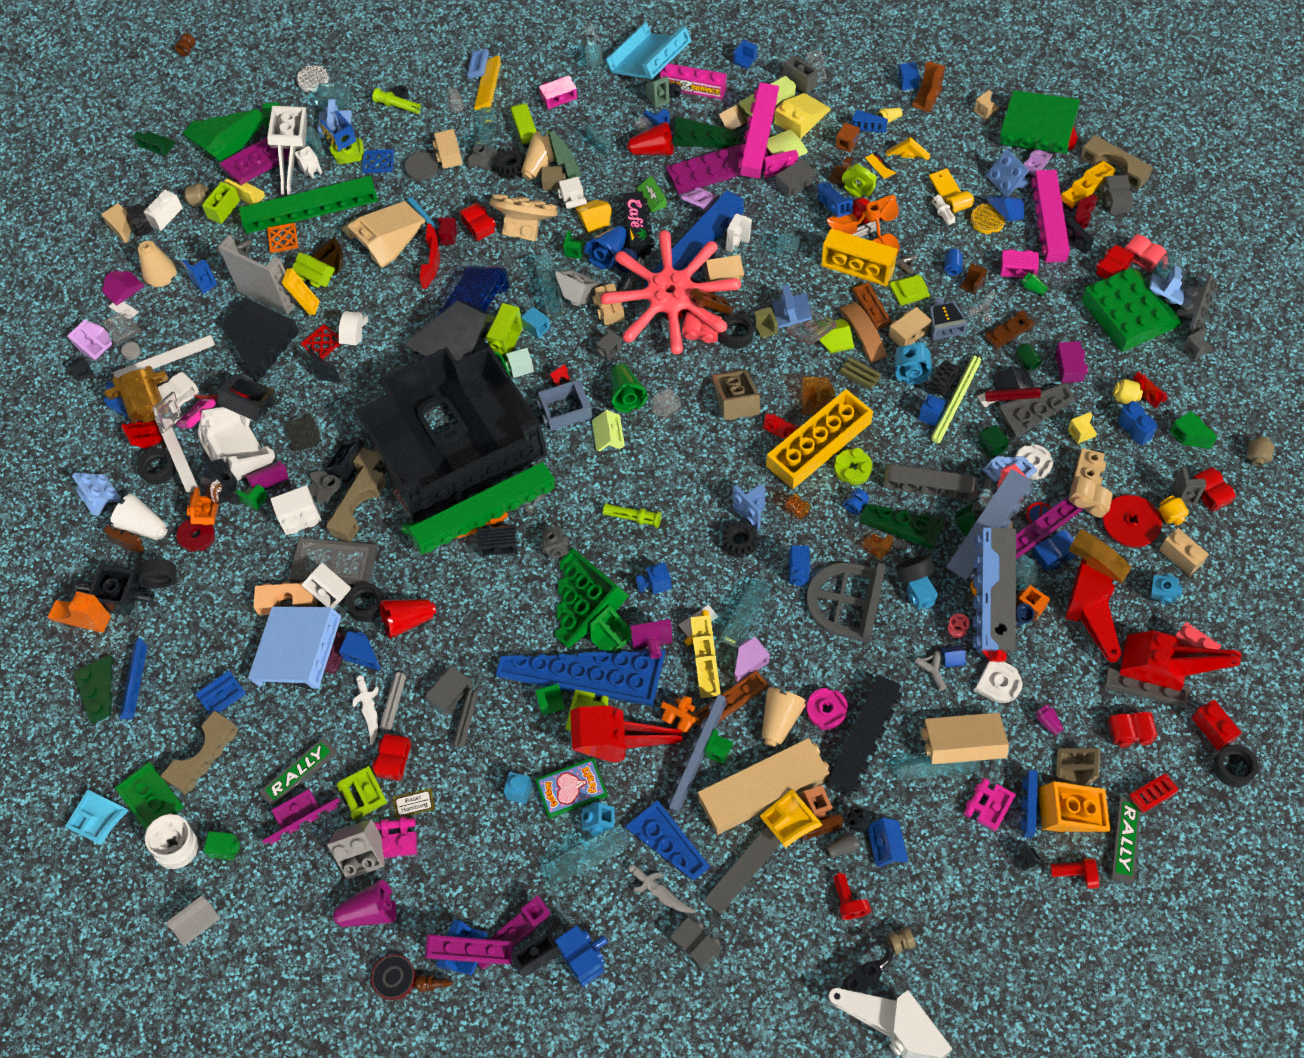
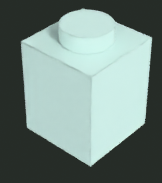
[505,348,534,378]

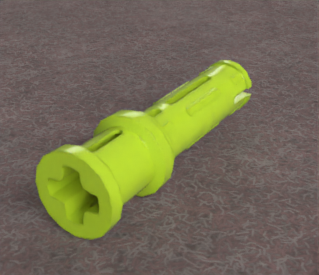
[372,88,421,114]
[603,503,662,528]

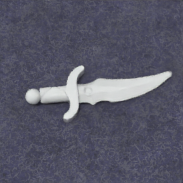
[352,675,379,745]

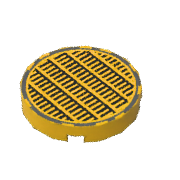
[970,204,1006,234]

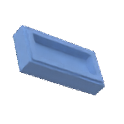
[467,49,489,79]

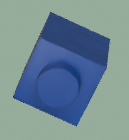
[919,394,946,427]

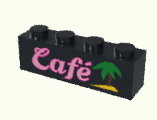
[623,191,654,257]

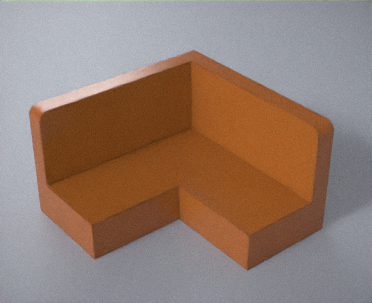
[912,61,946,112]

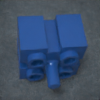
[555,925,608,987]

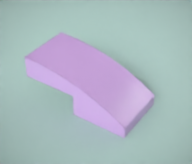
[1023,149,1052,175]

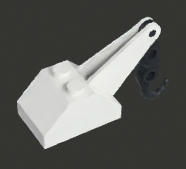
[828,940,952,1058]

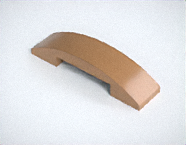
[839,302,887,363]

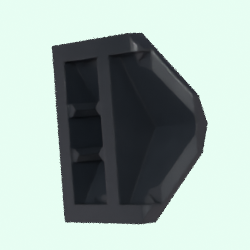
[309,348,341,383]
[992,366,1035,390]

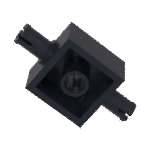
[76,565,155,616]

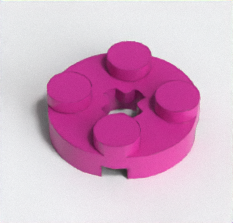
[806,688,847,730]

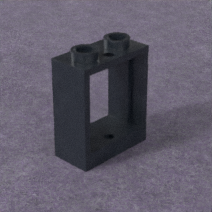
[216,373,276,422]

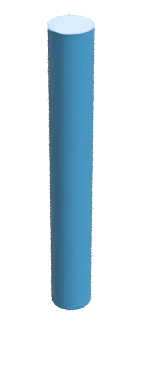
[407,197,438,233]

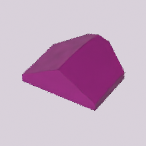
[102,271,144,306]

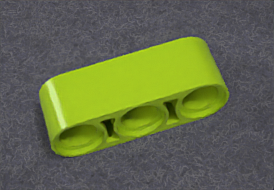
[510,103,537,145]

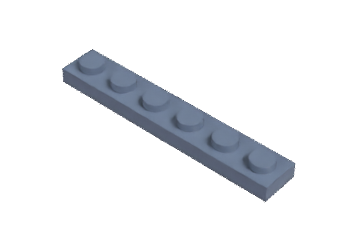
[668,694,726,815]

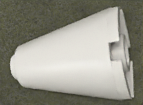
[110,494,167,540]

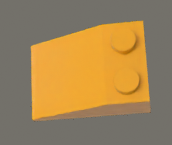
[1038,782,1110,832]

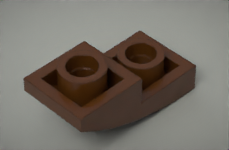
[103,525,145,553]

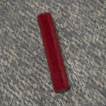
[985,387,1041,402]

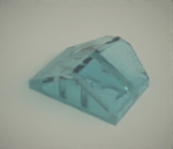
[1016,554,1042,591]

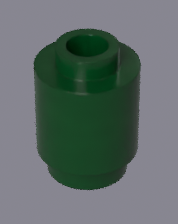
[1016,343,1042,371]

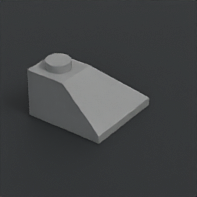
[555,269,601,306]

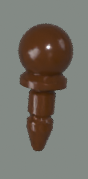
[414,974,453,992]

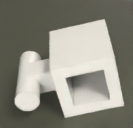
[557,177,586,209]

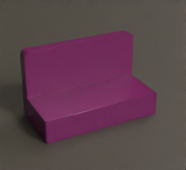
[246,462,289,490]

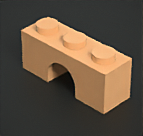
[253,581,317,615]

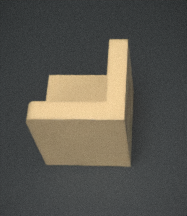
[974,90,999,120]
[719,104,746,130]

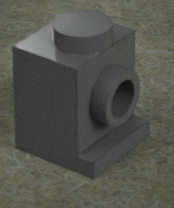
[594,329,622,362]

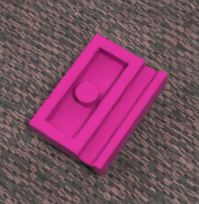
[763,150,798,178]

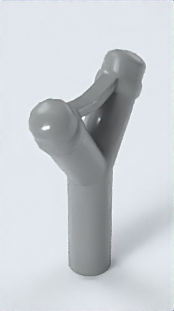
[915,651,947,691]

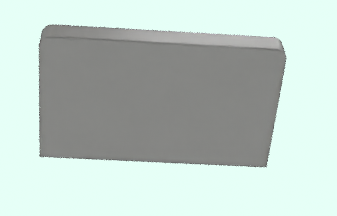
[166,895,221,946]

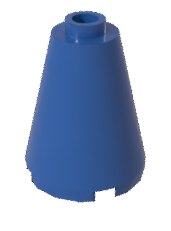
[585,225,628,270]

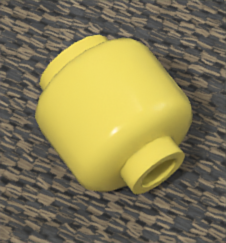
[1113,379,1143,404]

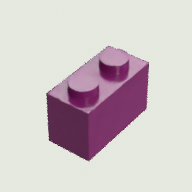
[1055,341,1088,383]

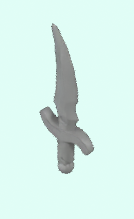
[628,864,696,913]

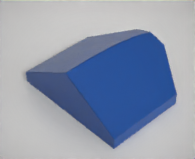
[986,195,1024,222]

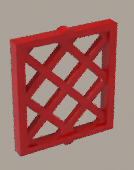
[300,324,341,359]

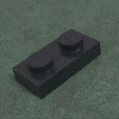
[1065,217,1094,254]

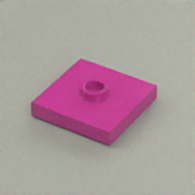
[176,399,216,429]

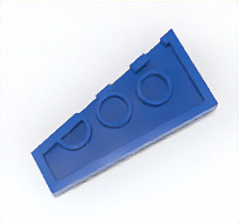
[625,800,711,881]

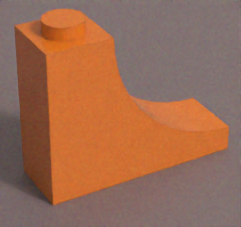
[48,591,111,633]

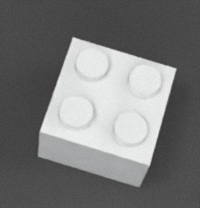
[271,485,322,535]

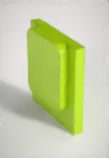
[889,274,930,306]

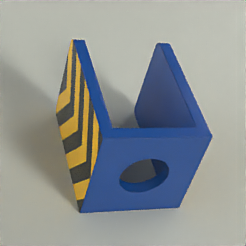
[319,110,356,151]

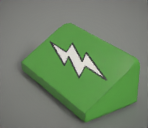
[637,176,667,213]

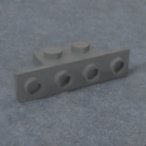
[1177,273,1217,334]

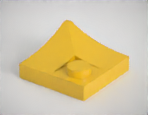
[760,789,822,848]

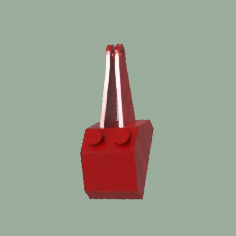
[1065,558,1121,662]
[1119,631,1241,691]
[570,705,683,763]

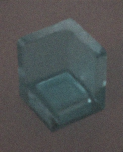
[775,233,800,258]

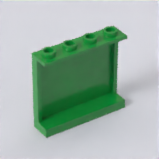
[1000,90,1080,154]

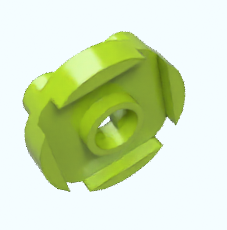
[330,135,364,164]
[842,163,877,197]
[834,448,872,485]

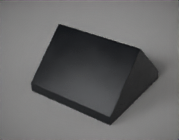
[323,439,365,483]

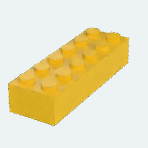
[766,389,873,490]

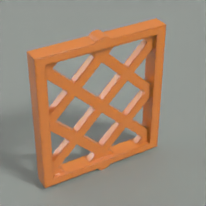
[267,223,299,253]

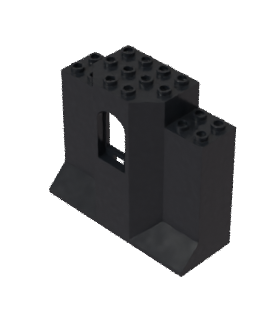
[355,346,547,522]

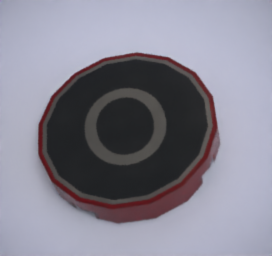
[371,955,416,1000]

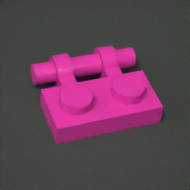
[963,778,1016,832]
[374,817,417,858]

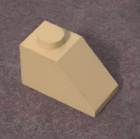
[101,203,133,244]

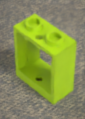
[487,303,523,361]

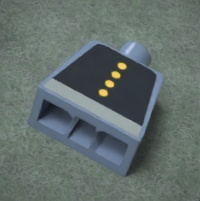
[928,298,968,341]

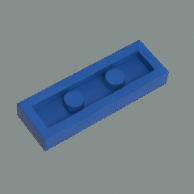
[1020,770,1038,839]

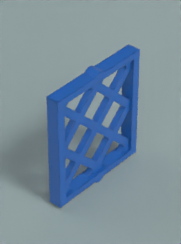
[363,149,394,174]

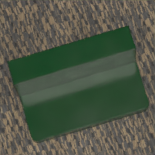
[133,131,175,156]

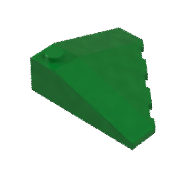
[182,109,268,163]
[555,547,629,648]

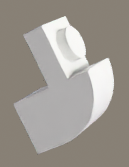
[339,311,368,345]

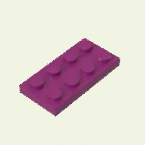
[220,137,290,186]

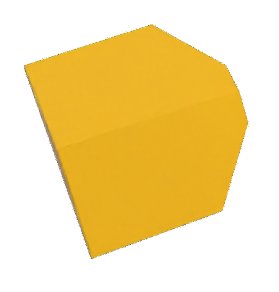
[575,200,612,233]

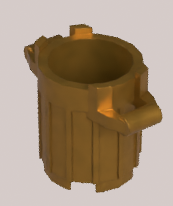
[105,366,168,424]

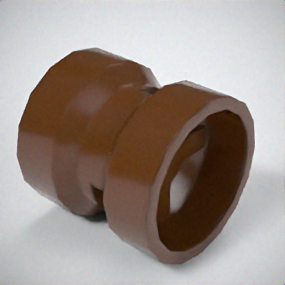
[174,33,196,56]

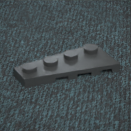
[998,383,1075,439]

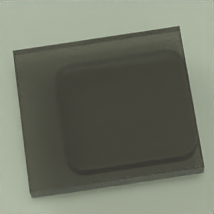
[285,414,322,451]

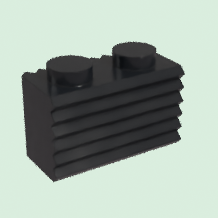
[477,524,518,556]
[510,931,561,978]

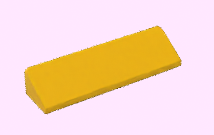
[474,55,501,111]

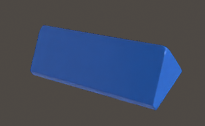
[119,638,148,719]

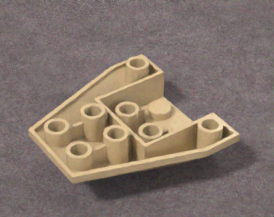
[341,201,425,268]

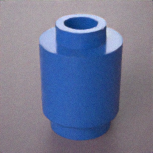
[945,249,963,276]

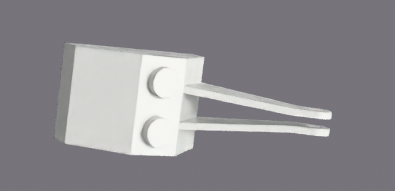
[268,106,307,195]

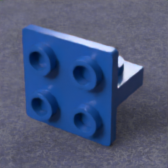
[436,920,488,975]

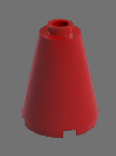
[627,122,674,156]
[379,599,436,639]

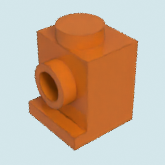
[1016,585,1050,620]

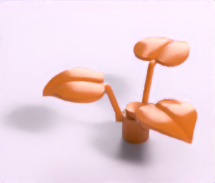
[827,194,900,255]

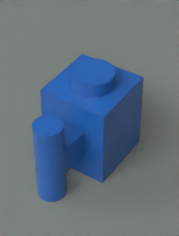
[636,562,672,595]

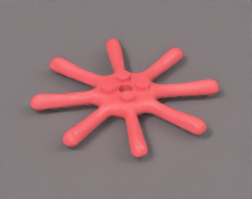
[600,230,741,354]

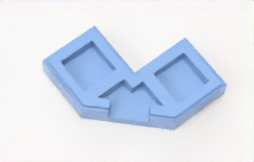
[982,456,1037,484]

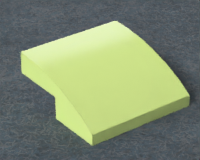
[766,129,808,157]

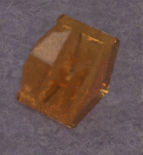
[801,377,835,414]

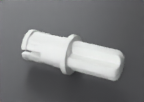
[932,195,955,225]

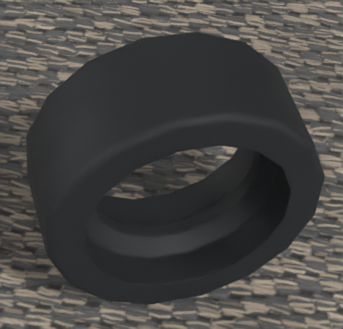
[720,314,754,349]
[137,448,176,485]
[895,555,935,583]
[138,559,176,589]
[345,583,384,622]
[1213,745,1259,787]

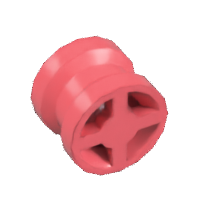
[947,613,970,638]

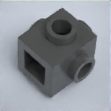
[541,525,570,560]

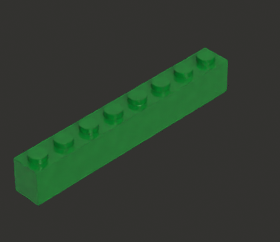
[239,176,378,234]
[409,462,555,555]

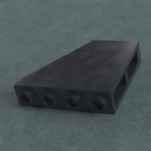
[223,297,299,382]
[405,300,495,361]

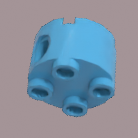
[894,342,932,385]

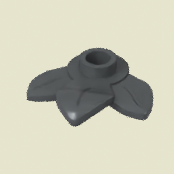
[468,143,498,171]
[308,471,341,503]

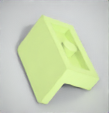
[592,410,625,452]

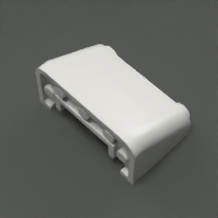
[198,407,275,481]

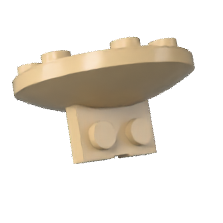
[490,194,558,241]

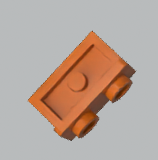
[187,487,219,525]

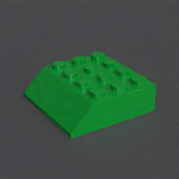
[1081,268,1183,352]

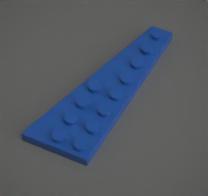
[496,649,666,707]

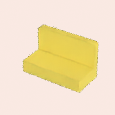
[225,179,265,205]

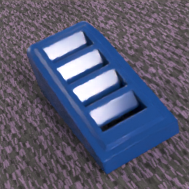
[852,110,888,133]

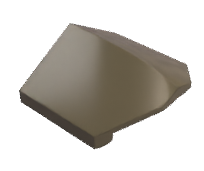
[1056,748,1101,786]

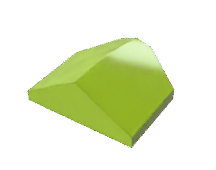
[816,318,854,353]

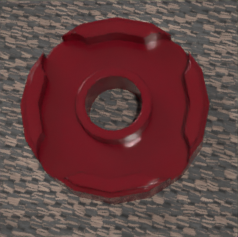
[176,518,216,552]

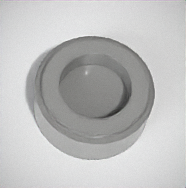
[121,342,141,360]

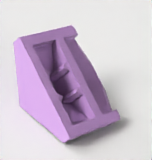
[680,187,718,212]
[67,320,112,361]

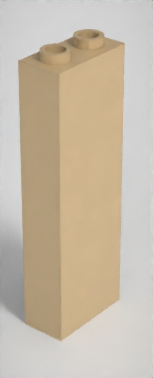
[698,738,831,835]

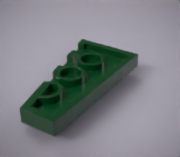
[673,117,740,148]
[859,504,946,550]

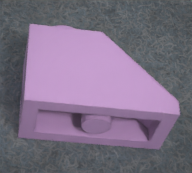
[735,637,770,684]

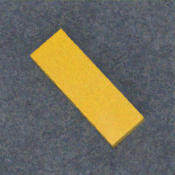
[282,268,320,315]

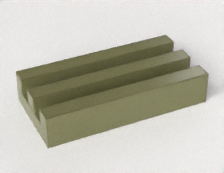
[840,358,881,390]

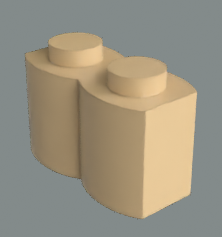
[1068,476,1113,518]

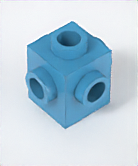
[1151,574,1183,604]
[581,802,615,835]

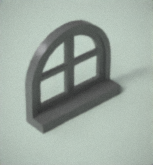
[807,563,886,643]

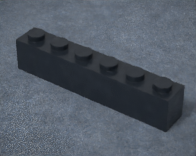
[827,675,903,797]

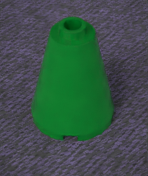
[611,363,647,413]

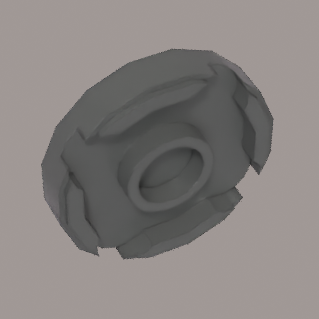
[405,152,438,181]

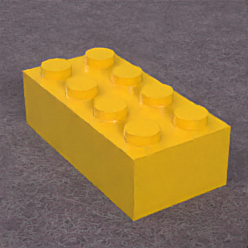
[821,229,898,287]

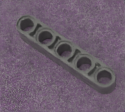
[883,465,978,501]

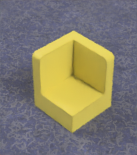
[1068,412,1097,444]

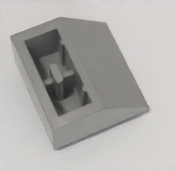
[327,819,385,879]

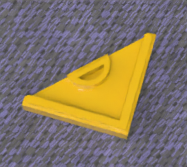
[886,137,930,160]

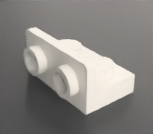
[726,214,752,252]

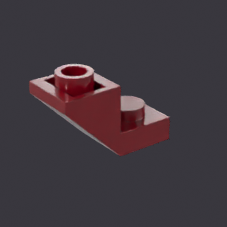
[1074,194,1098,229]

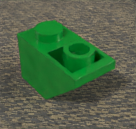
[1170,411,1218,449]

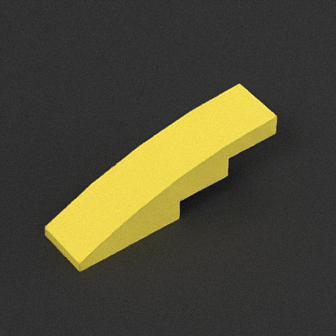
[691,615,721,698]

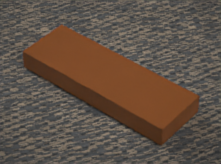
[852,282,892,330]

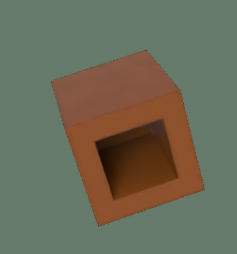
[835,123,860,153]

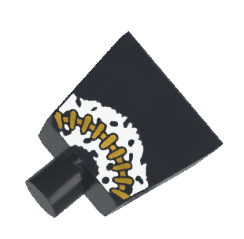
[199,458,239,504]

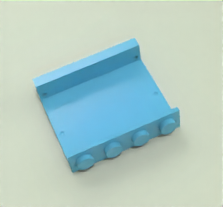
[606,22,691,79]

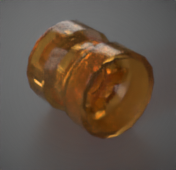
[784,493,811,520]

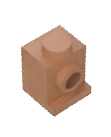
[799,785,833,820]

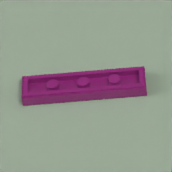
[424,935,513,965]

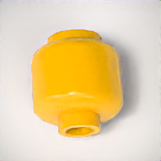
[1159,496,1189,526]

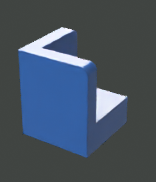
[734,40,757,69]
[898,62,920,90]
[644,109,669,128]

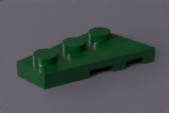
[73,655,114,724]

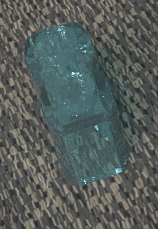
[315,83,353,110]

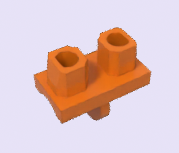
[661,696,701,733]

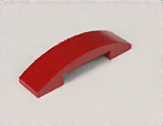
[419,224,440,289]

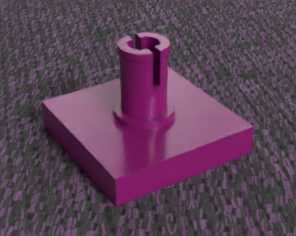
[630,619,673,659]

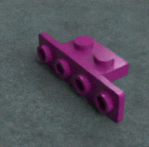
[262,788,340,845]

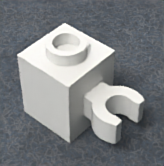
[294,146,322,178]

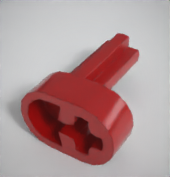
[1050,858,1099,889]
[833,873,871,920]

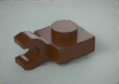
[829,156,853,187]

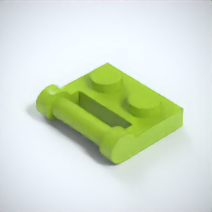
[336,766,387,821]

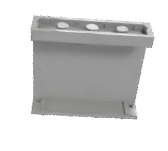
[219,235,298,315]

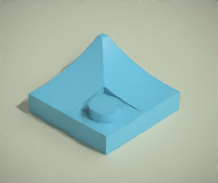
[65,789,128,845]

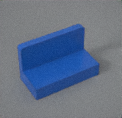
[182,259,217,294]
[868,818,908,867]

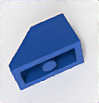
[339,631,381,671]

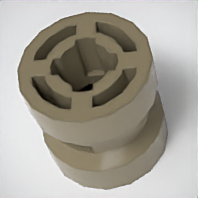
[886,926,916,955]

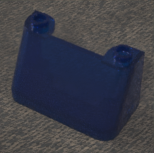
[438,266,510,316]

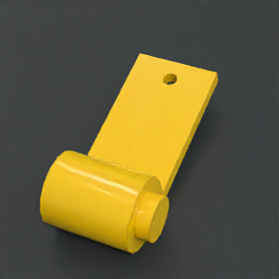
[929,169,974,214]

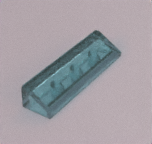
[893,752,980,781]

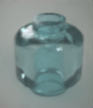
[1157,253,1182,279]

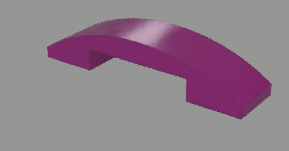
[478,895,551,970]

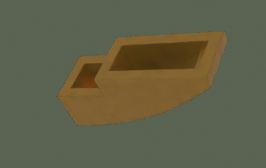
[1069,529,1132,584]

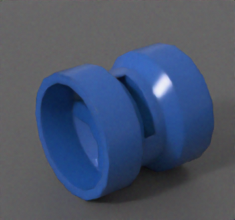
[843,488,869,515]

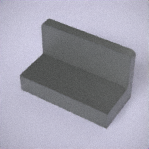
[1172,467,1207,505]

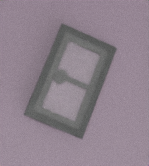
[288,538,378,586]

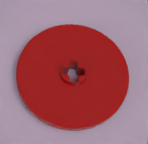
[1102,495,1162,548]

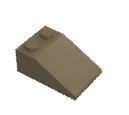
[711,369,760,420]

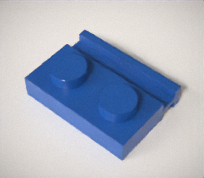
[195,670,246,715]

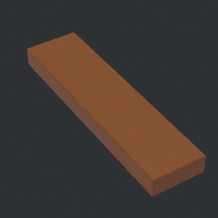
[693,670,769,730]

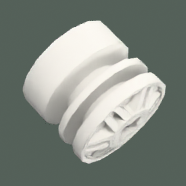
[145,814,198,869]

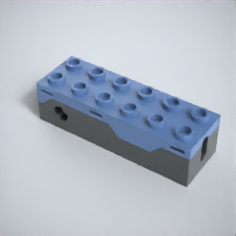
[973,527,1016,662]

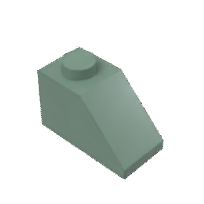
[646,77,669,108]

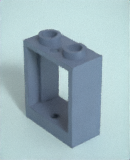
[536,379,592,431]

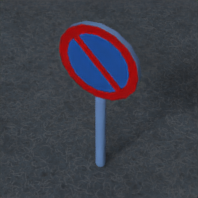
[1026,494,1070,524]

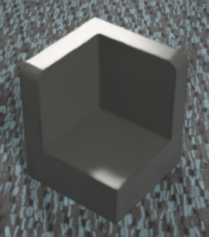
[1183,328,1212,360]

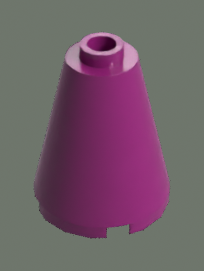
[333,880,397,927]

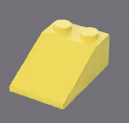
[774,93,830,139]

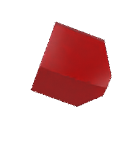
[121,420,164,449]

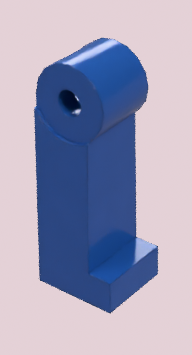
[817,182,853,218]

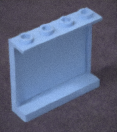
[248,607,341,689]

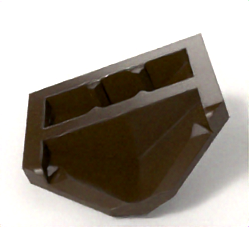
[311,237,344,276]

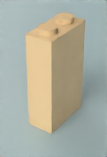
[921,713,1009,764]

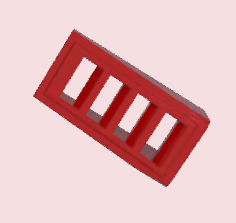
[1129,773,1178,814]

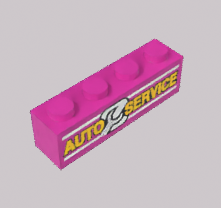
[660,63,727,100]

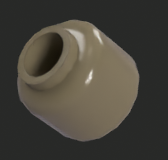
[183,183,210,207]
[1246,436,1275,466]

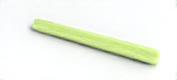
[931,356,981,443]

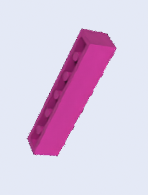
[738,82,779,179]
[1031,170,1070,262]

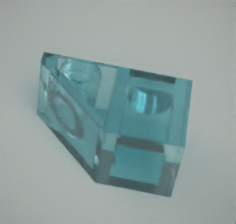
[583,42,603,67]

